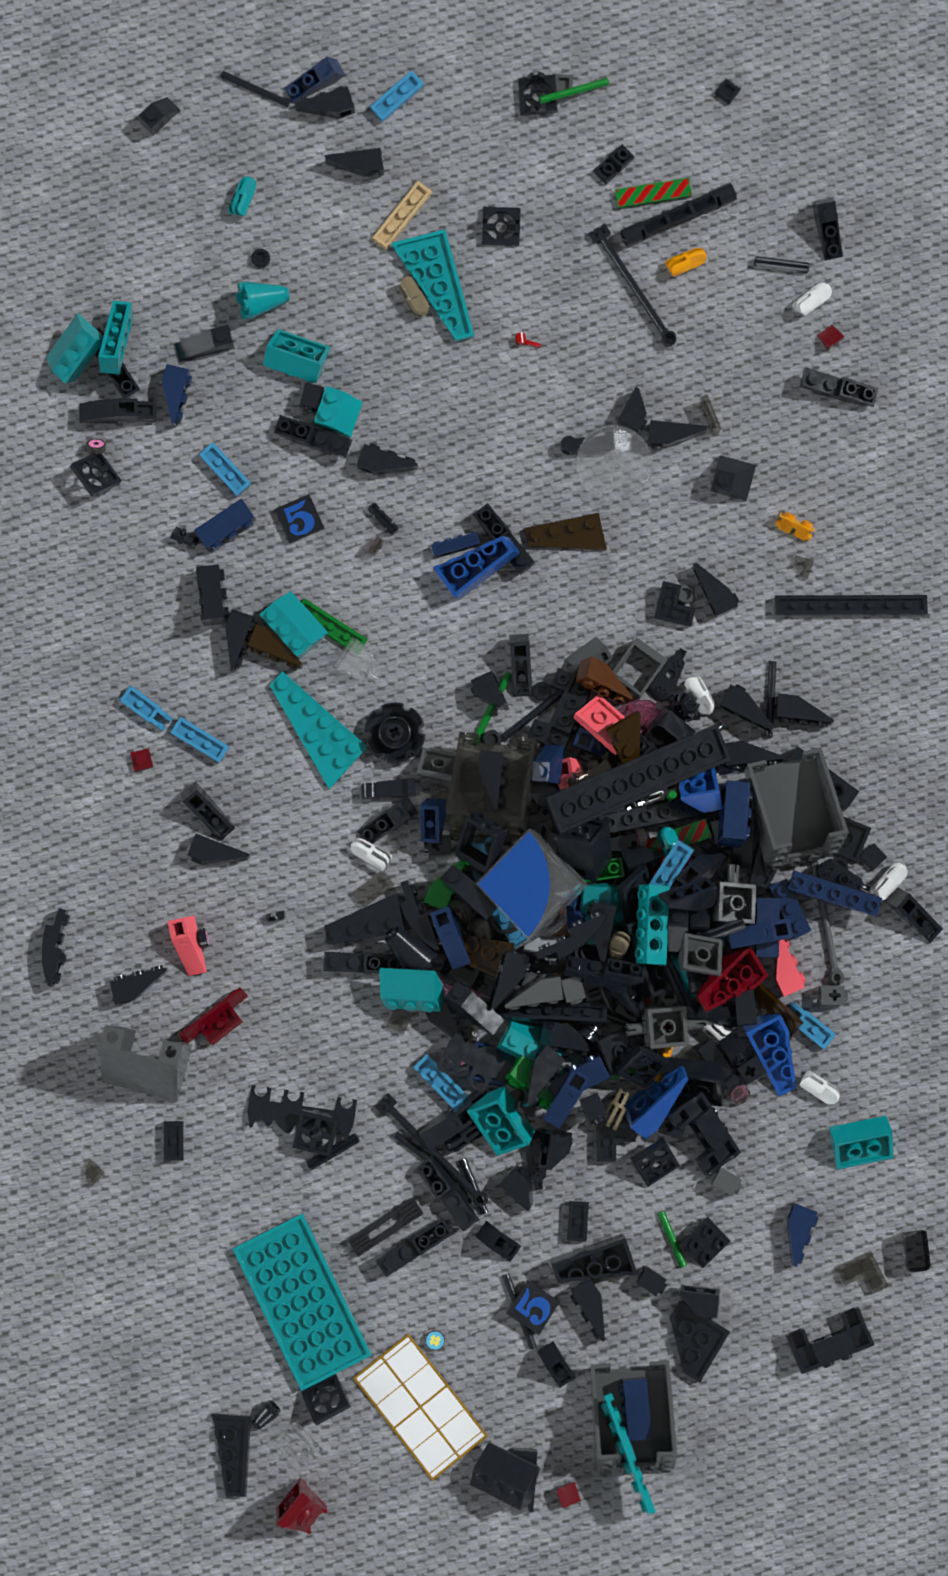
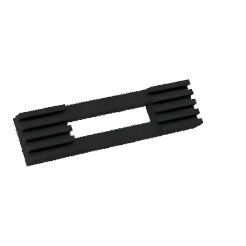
[347,1197,424,1257]

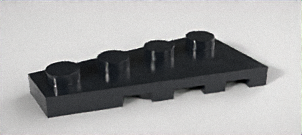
[211,1413,251,1497]

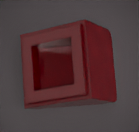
[817,325,844,350]
[556,1481,581,1508]

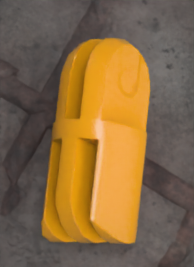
[665,247,707,277]

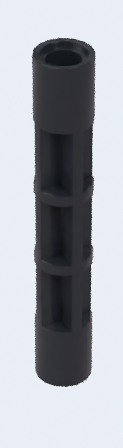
[620,182,737,247]

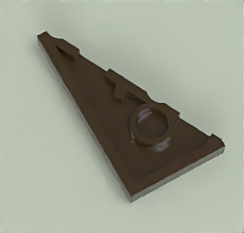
[606,711,641,764]
[754,983,804,1041]

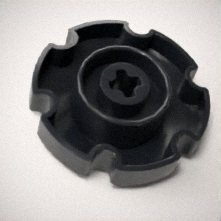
[364,702,425,764]

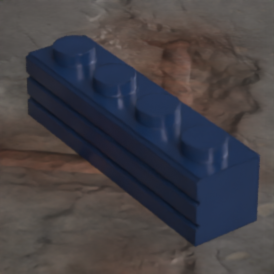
[431,531,480,558]

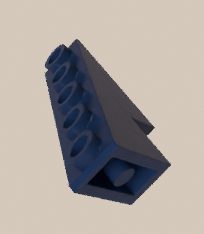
[788,870,882,917]

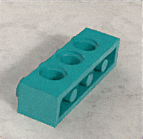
[98,301,133,374]
[635,885,670,965]

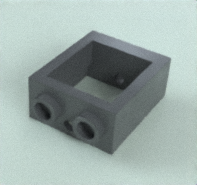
[613,638,668,699]

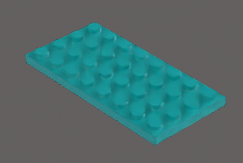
[233,1213,372,1391]

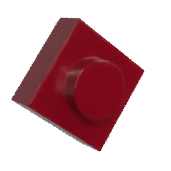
[130,748,154,772]

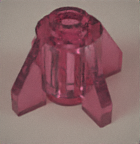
[625,700,661,734]

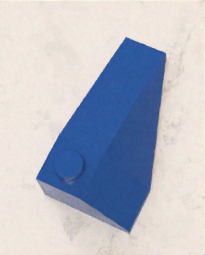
[679,767,722,813]
[743,1014,796,1097]
[624,1066,688,1139]

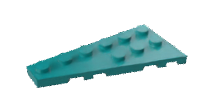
[391,229,474,342]
[270,671,368,790]
[600,1393,656,1516]

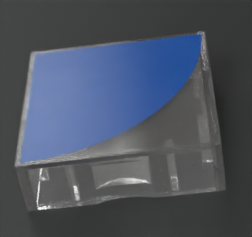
[476,829,588,940]

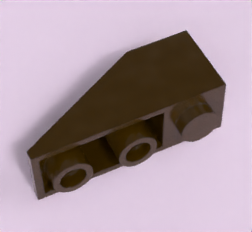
[248,624,303,670]

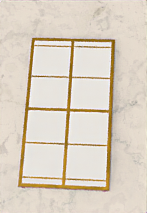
[353,1333,488,1481]

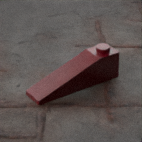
[696,946,768,1011]

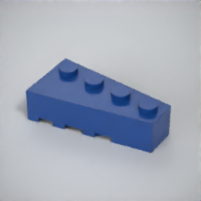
[433,536,520,599]

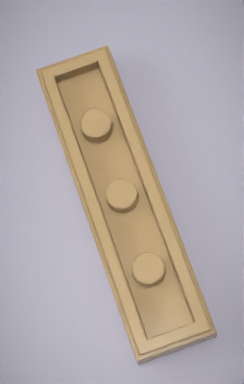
[372,181,433,250]

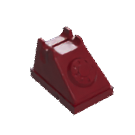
[276,1478,328,1534]

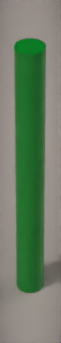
[539,78,609,104]
[472,672,512,743]

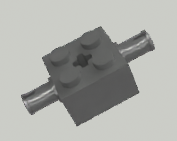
[710,864,756,943]
[625,1005,704,1049]

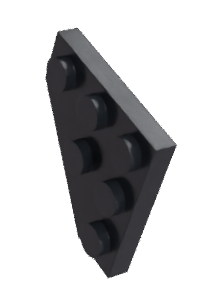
[669,1300,730,1382]

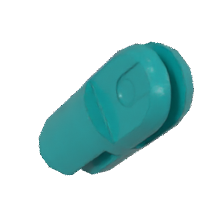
[228,176,257,216]
[657,827,687,863]

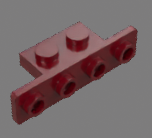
[179,987,248,1046]

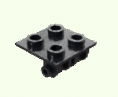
[680,1217,731,1268]

